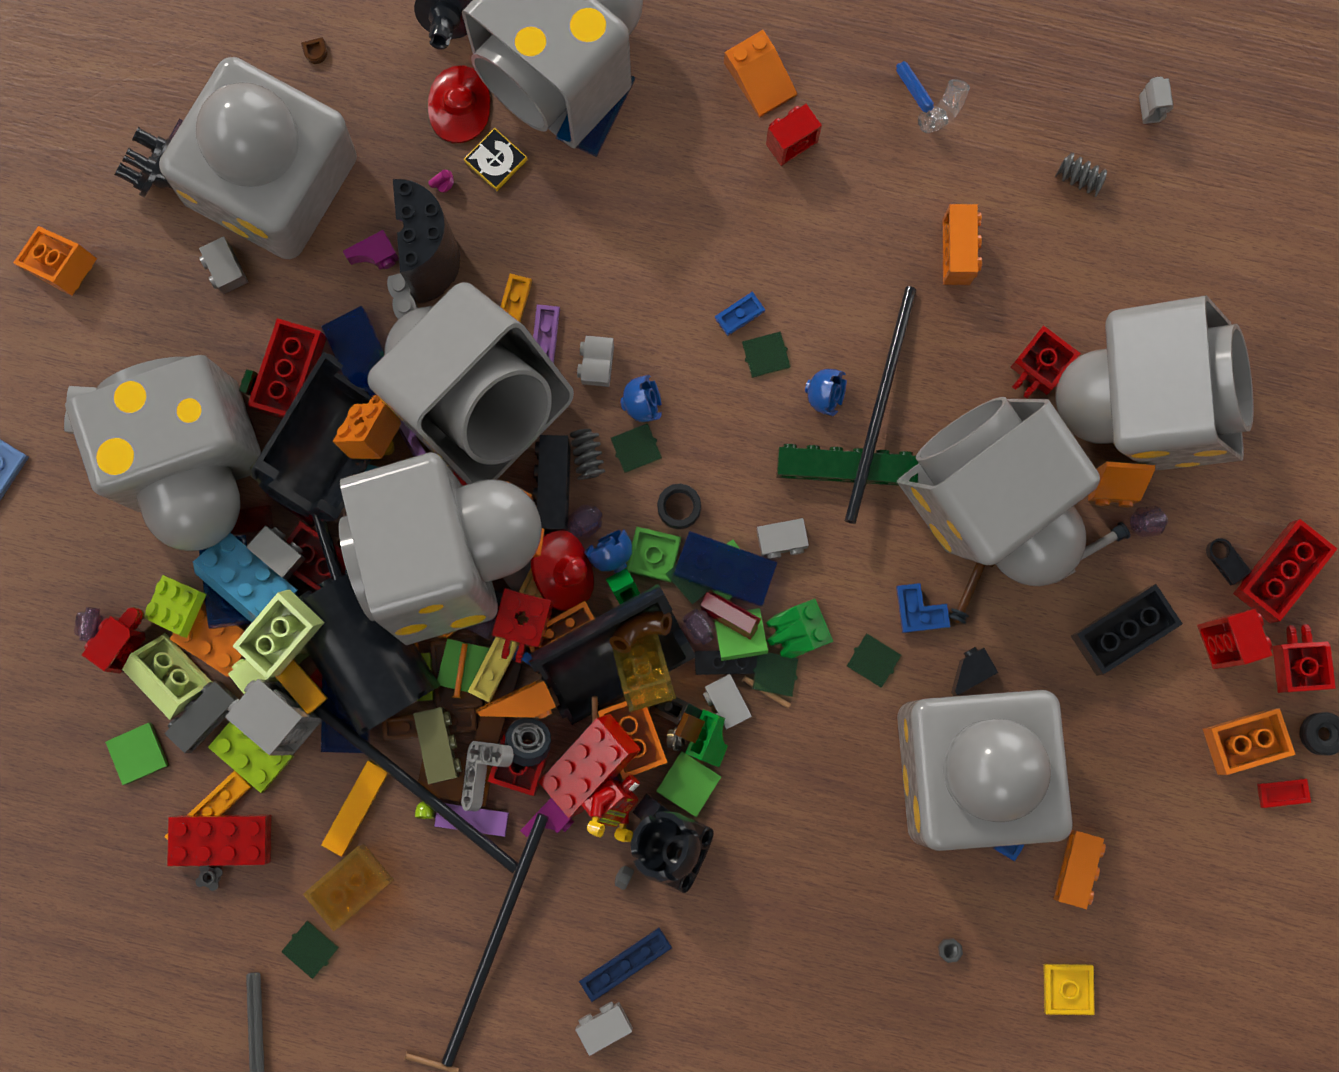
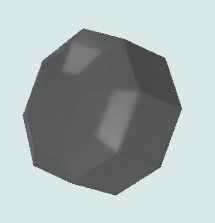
[615,865,634,890]
[938,938,963,963]

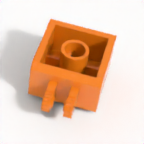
[332,395,401,459]

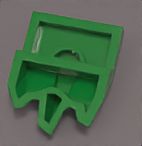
[766,599,834,659]

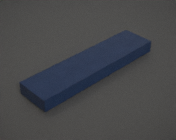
[579,927,672,1002]

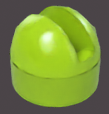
[415,802,434,819]

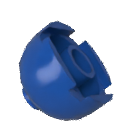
[805,369,847,416]
[621,375,662,422]
[585,529,632,573]

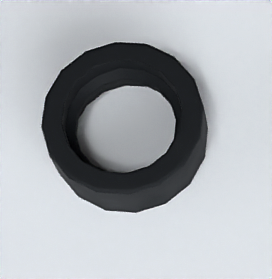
[657,483,701,529]

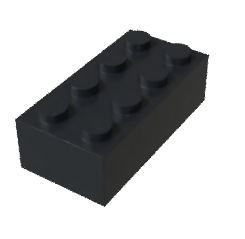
[533,435,571,535]
[1071,584,1183,676]

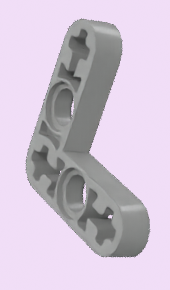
[461,741,513,811]

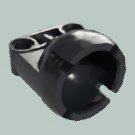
[631,811,714,893]

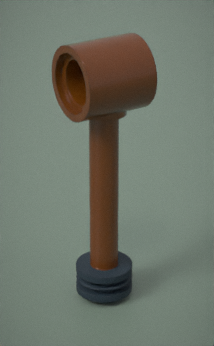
[949,562,995,624]

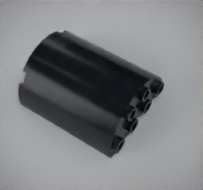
[393,179,460,304]

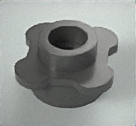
[667,727,685,751]
[195,866,223,891]

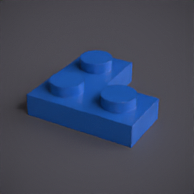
[896,583,950,633]

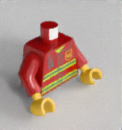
[581,774,640,842]

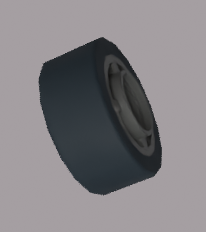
[505,718,551,766]

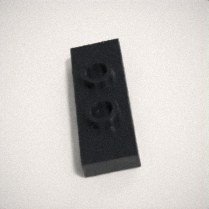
[695,651,766,675]

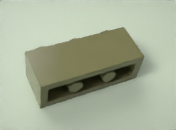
[413,707,462,784]

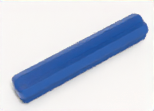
[896,61,934,113]

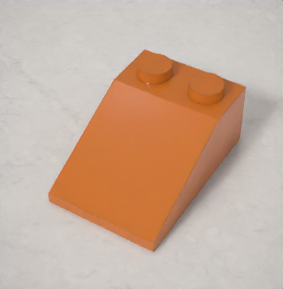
[724,30,798,118]
[13,226,97,296]
[1088,462,1155,507]
[475,679,556,719]

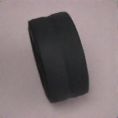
[1300,712,1339,755]

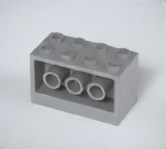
[225,679,322,755]

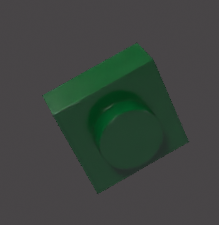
[239,369,258,396]

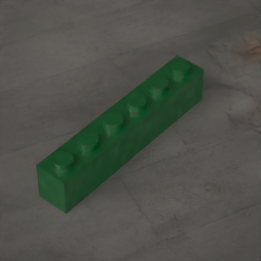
[776,444,918,486]

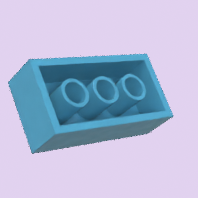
[193,533,298,623]

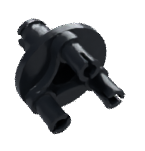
[414,0,472,50]
[114,127,173,198]

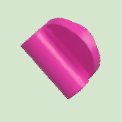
[428,170,454,193]

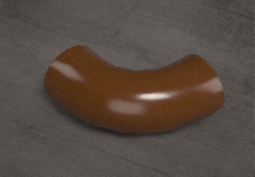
[609,611,672,653]

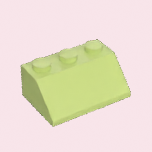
[122,633,213,720]

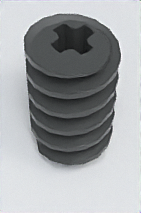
[1055,153,1107,197]
[569,429,605,480]

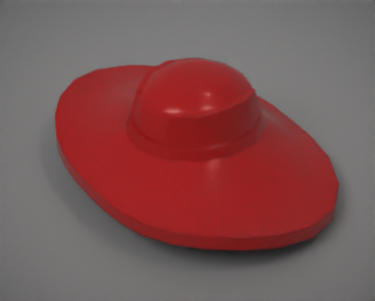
[428,65,490,143]
[531,530,594,611]

